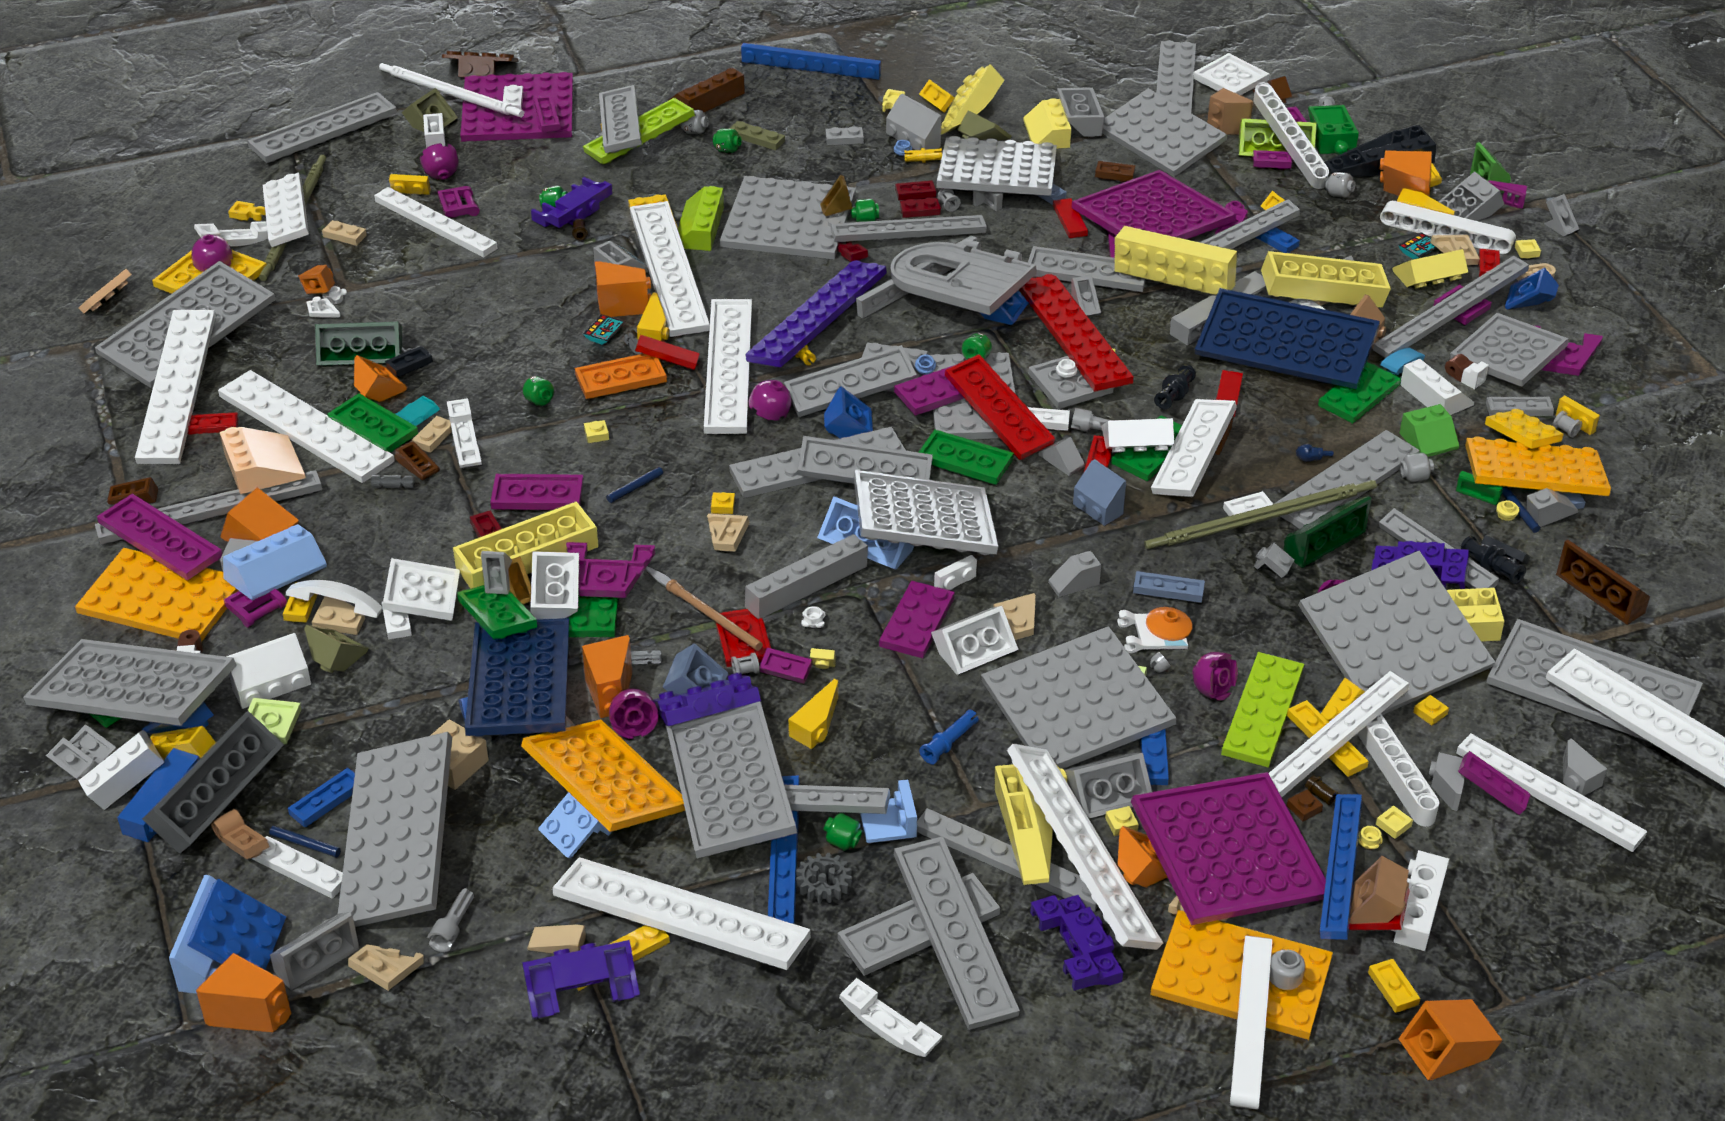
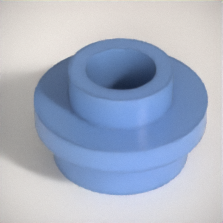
[894,140,912,156]
[915,354,936,374]

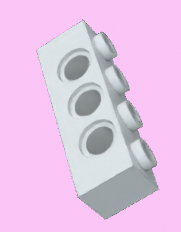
[1391,850,1449,951]

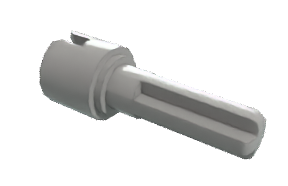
[1071,408,1112,432]
[427,888,474,952]

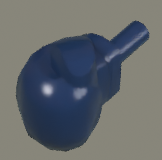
[1296,444,1334,462]

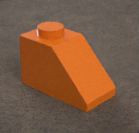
[298,265,335,294]

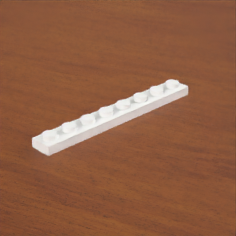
[374,187,498,258]
[1269,671,1409,797]
[1456,734,1647,852]

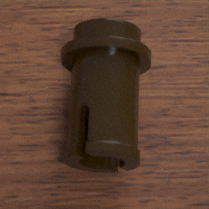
[572,219,588,241]
[1305,776,1338,805]

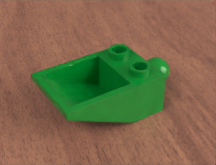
[1308,105,1359,155]

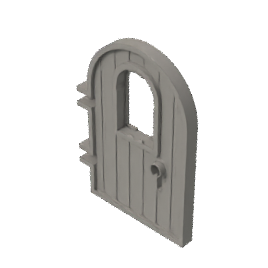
[891,239,1037,315]

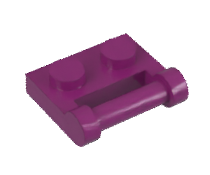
[437,186,480,218]
[223,589,287,628]

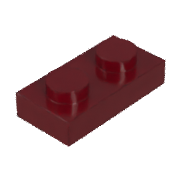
[895,180,936,201]
[900,198,941,218]
[470,510,501,538]

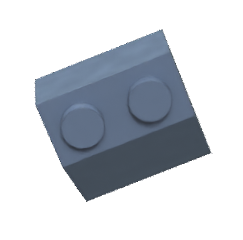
[1073,459,1126,526]
[663,643,728,694]

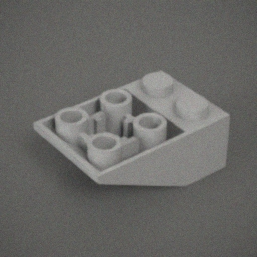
[1439,172,1504,221]

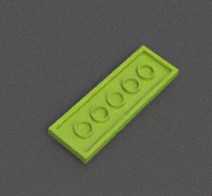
[583,98,695,164]
[1221,652,1304,768]

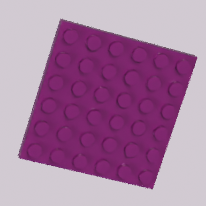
[460,72,573,142]
[1072,170,1236,239]
[1131,772,1326,925]

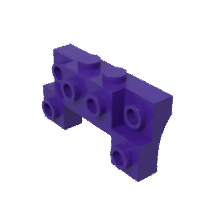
[531,177,613,228]
[1372,541,1469,589]
[653,672,761,726]
[1030,895,1123,991]
[522,940,640,1020]

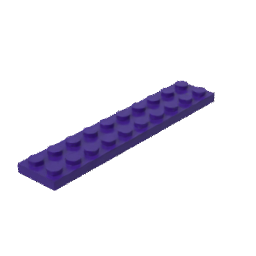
[745,260,887,367]

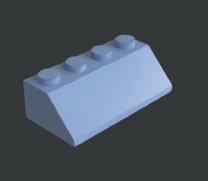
[817,497,914,569]
[223,524,327,600]
[169,875,221,994]

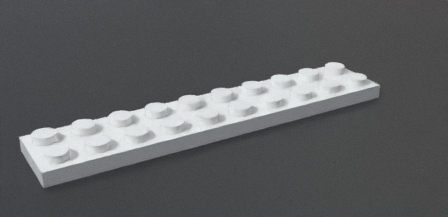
[630,201,710,337]
[704,299,752,434]
[135,310,216,464]
[218,370,395,483]
[1546,648,1725,787]
[1007,744,1163,950]
[553,857,811,970]

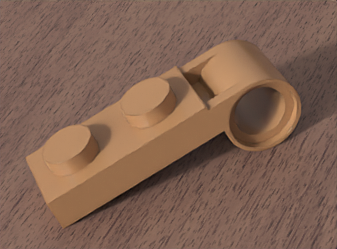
[211,809,269,859]

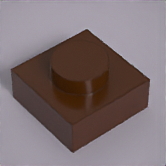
[1287,789,1323,822]

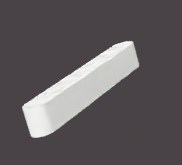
[1253,82,1329,189]
[1380,201,1516,254]
[1357,714,1439,827]
[1230,936,1272,1109]

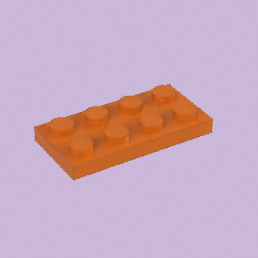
[575,354,667,399]

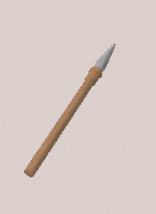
[645,566,763,651]

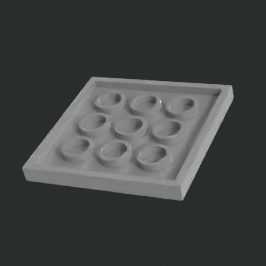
[1450,313,1568,387]

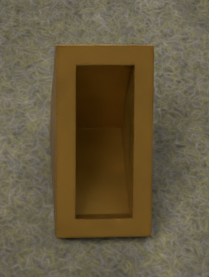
[820,175,853,216]
[508,556,531,604]

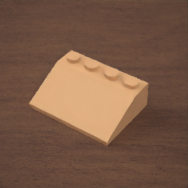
[220,427,306,494]

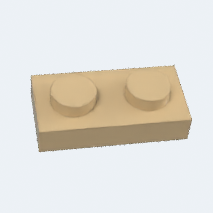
[322,220,367,246]
[412,416,452,453]

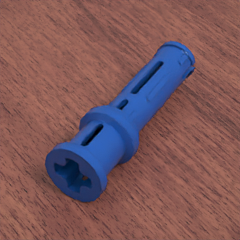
[919,710,979,764]

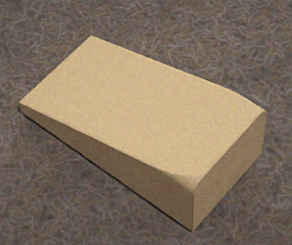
[528,925,586,954]

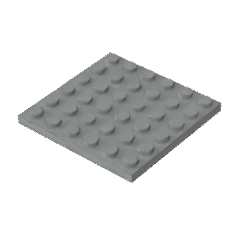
[936,136,1057,196]
[720,176,856,259]
[854,470,998,555]
[1298,551,1495,715]
[981,626,1176,769]

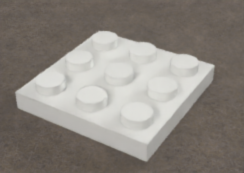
[1193,53,1269,95]
[382,558,460,621]

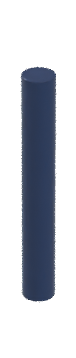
[606,467,663,503]
[1502,486,1541,533]
[269,826,341,858]

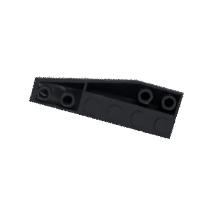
[1325,125,1436,176]

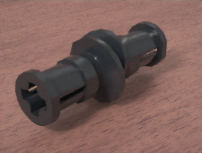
[1154,364,1196,410]
[1461,536,1526,584]

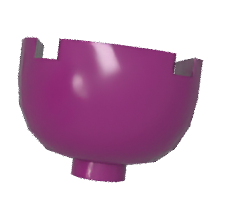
[420,143,459,180]
[192,234,233,272]
[748,380,792,420]
[1192,652,1238,700]
[609,689,658,739]

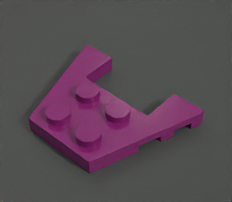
[1533,325,1603,376]
[566,542,655,598]

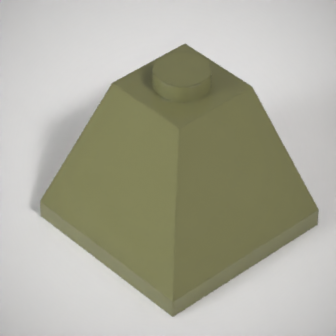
[401,88,458,132]
[957,110,1012,141]
[305,624,369,673]

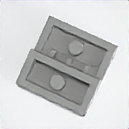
[46,724,118,780]

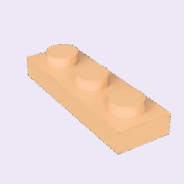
[79,269,132,314]

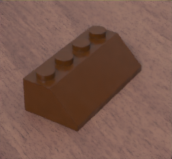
[668,67,745,112]
[1556,539,1650,625]

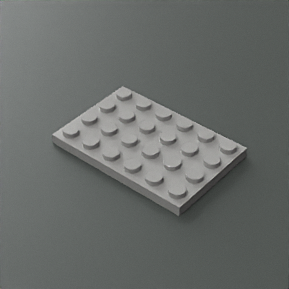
[1102,88,1227,177]
[930,352,1015,439]

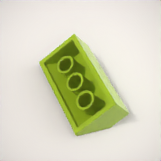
[1239,119,1316,159]
[677,186,724,251]

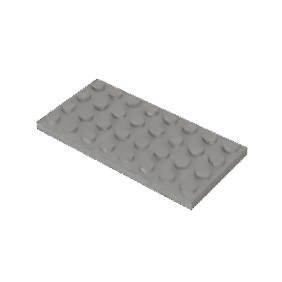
[95,261,276,389]
[1486,619,1703,741]
[23,639,236,726]
[666,701,797,858]
[338,732,452,927]

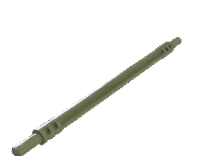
[259,155,327,281]
[1144,480,1377,550]

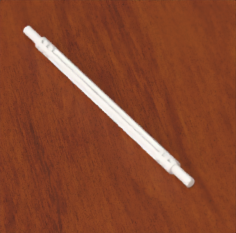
[379,63,524,117]

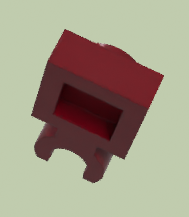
[837,241,868,262]

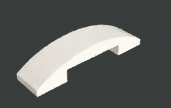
[194,221,268,246]
[447,398,482,468]
[286,580,382,618]
[839,978,942,1057]

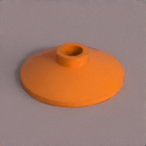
[1146,607,1192,641]

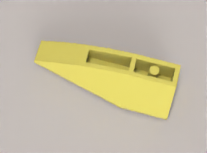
[941,64,1004,135]
[1447,588,1504,641]
[995,764,1053,885]

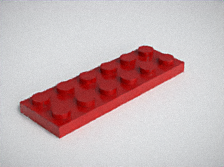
[944,354,1055,460]

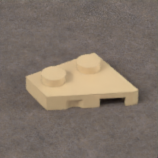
[1430,235,1480,266]
[707,514,750,551]
[993,593,1036,640]
[312,596,365,635]
[348,945,424,991]

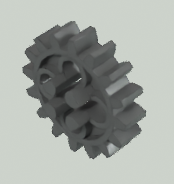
[796,853,852,903]

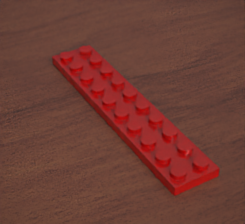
[1019,274,1134,392]

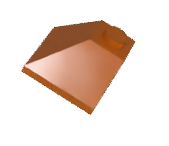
[354,355,408,402]
[1118,826,1167,887]

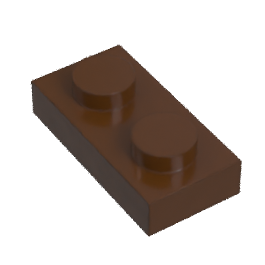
[1095,161,1135,182]

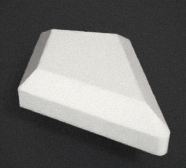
[306,297,340,318]

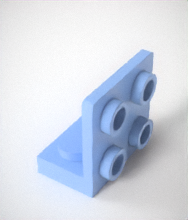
[860,780,917,843]
[539,792,611,859]

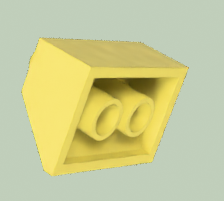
[1023,98,1071,149]
[1392,249,1468,289]

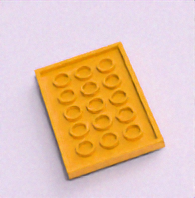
[1465,437,1611,496]
[75,548,239,642]
[521,720,685,832]
[1150,910,1333,1040]

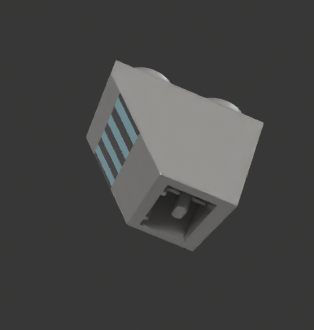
[593,241,649,273]

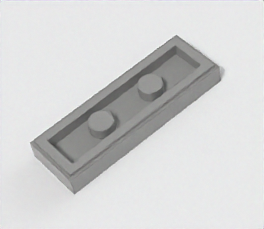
[1486,397,1554,416]

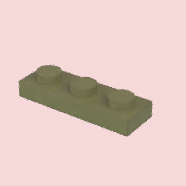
[729,121,785,150]

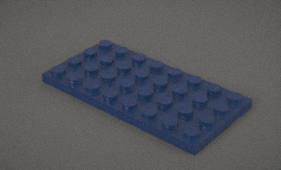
[1195,288,1380,389]
[465,618,569,737]

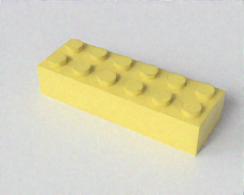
[1115,226,1237,295]
[1261,251,1391,308]
[453,501,598,588]

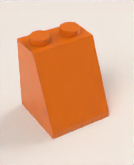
[1380,151,1432,196]
[595,261,651,317]
[220,487,299,542]
[582,635,632,719]
[196,953,291,1033]
[1399,999,1502,1080]

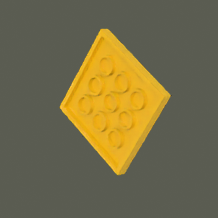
[152,250,267,293]

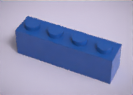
[117,748,200,842]

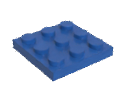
[187,879,286,970]

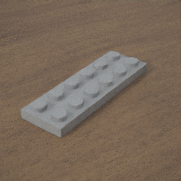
[599,85,642,153]
[1028,246,1146,292]
[784,345,917,417]
[797,436,932,484]
[838,873,1000,976]

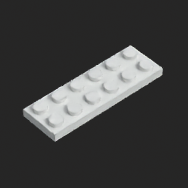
[263,173,309,247]
[1151,399,1237,497]

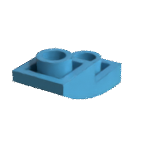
[1381,348,1425,375]

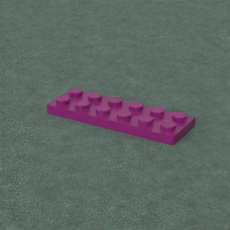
[97,494,222,580]

